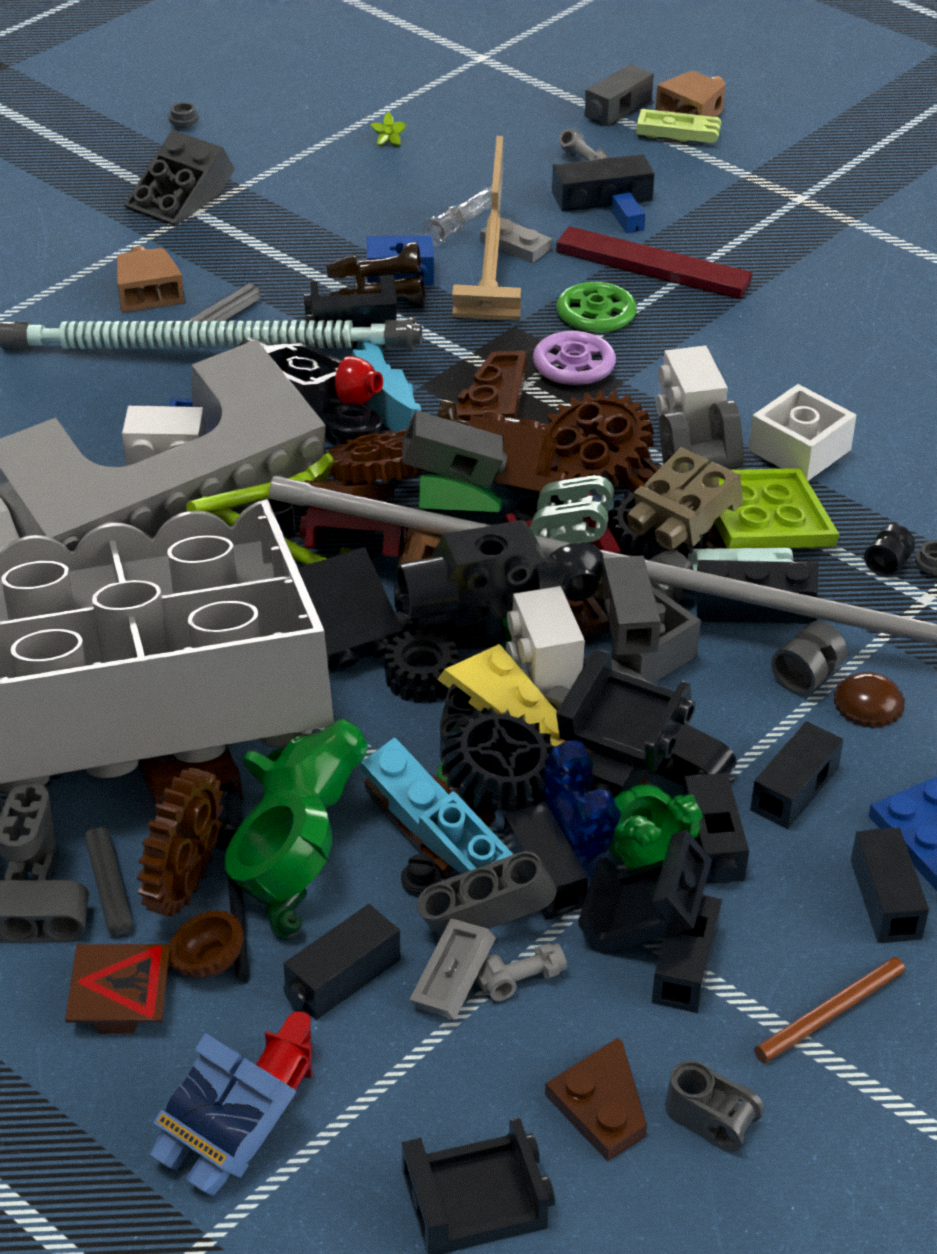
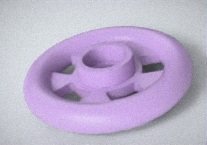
[533,331,616,385]

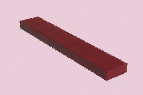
[556,226,752,299]

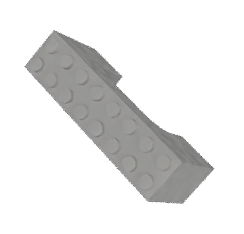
[0,339,325,551]

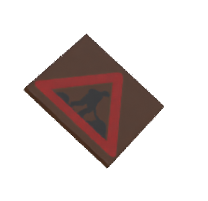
[65,944,171,1033]

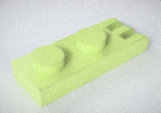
[636,109,722,143]

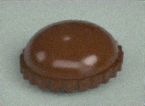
[834,672,905,729]
[169,910,244,979]

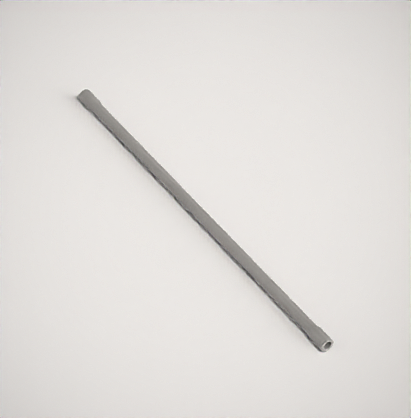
[269,476,937,645]

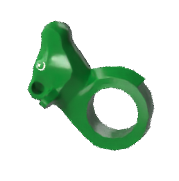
[225,718,368,905]

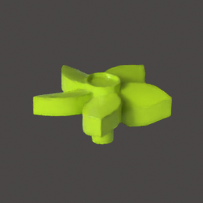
[370,111,407,147]

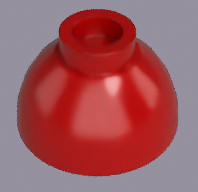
[335,356,383,405]

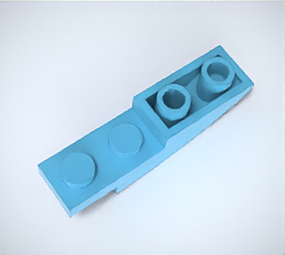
[352,341,421,432]
[361,737,513,874]

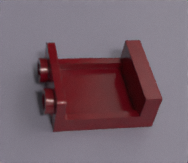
[299,507,409,556]

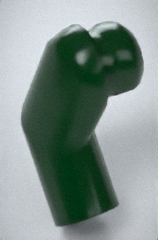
[266,888,307,939]

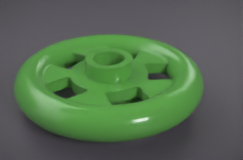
[556,282,637,333]

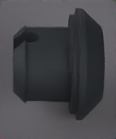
[401,854,441,894]

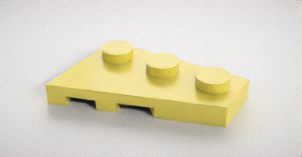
[438,644,564,746]

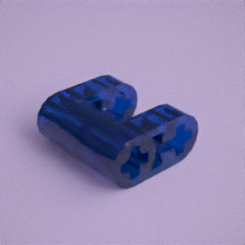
[542,741,621,863]

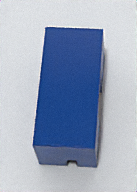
[611,193,645,233]

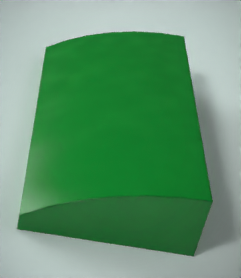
[419,473,504,512]

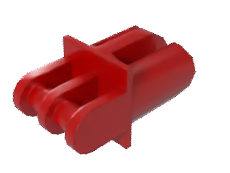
[256,1011,312,1090]

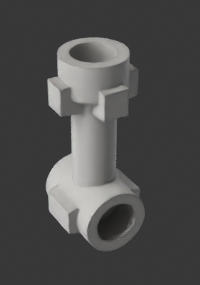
[559,129,609,161]
[477,943,567,1001]

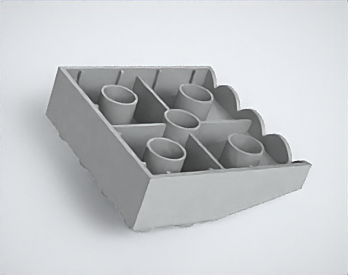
[0,499,334,793]

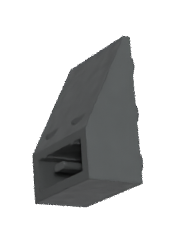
[124,130,235,226]

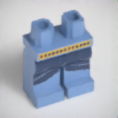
[150,1033,297,1196]

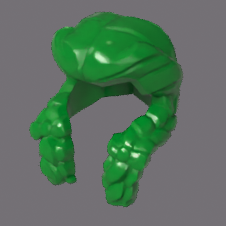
[602,784,703,870]

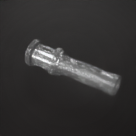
[422,186,492,246]

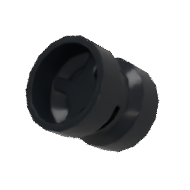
[864,524,916,577]

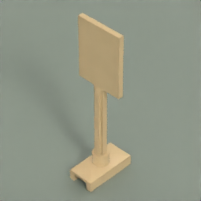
[452,136,521,321]

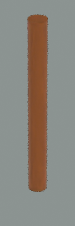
[754,957,905,1064]

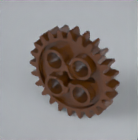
[542,390,654,487]
[329,429,429,484]
[137,767,224,917]

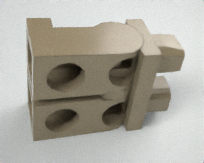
[627,447,743,551]

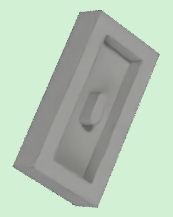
[480,217,552,264]
[409,918,496,1020]

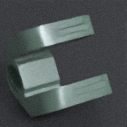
[530,476,614,543]

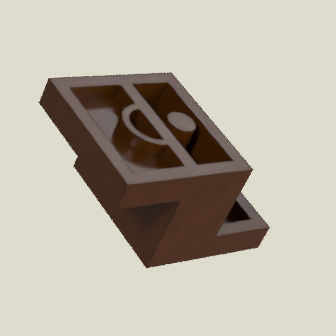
[469,411,571,500]

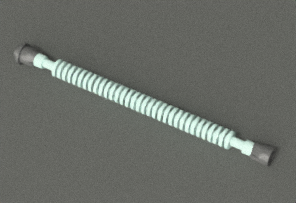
[0,316,422,352]

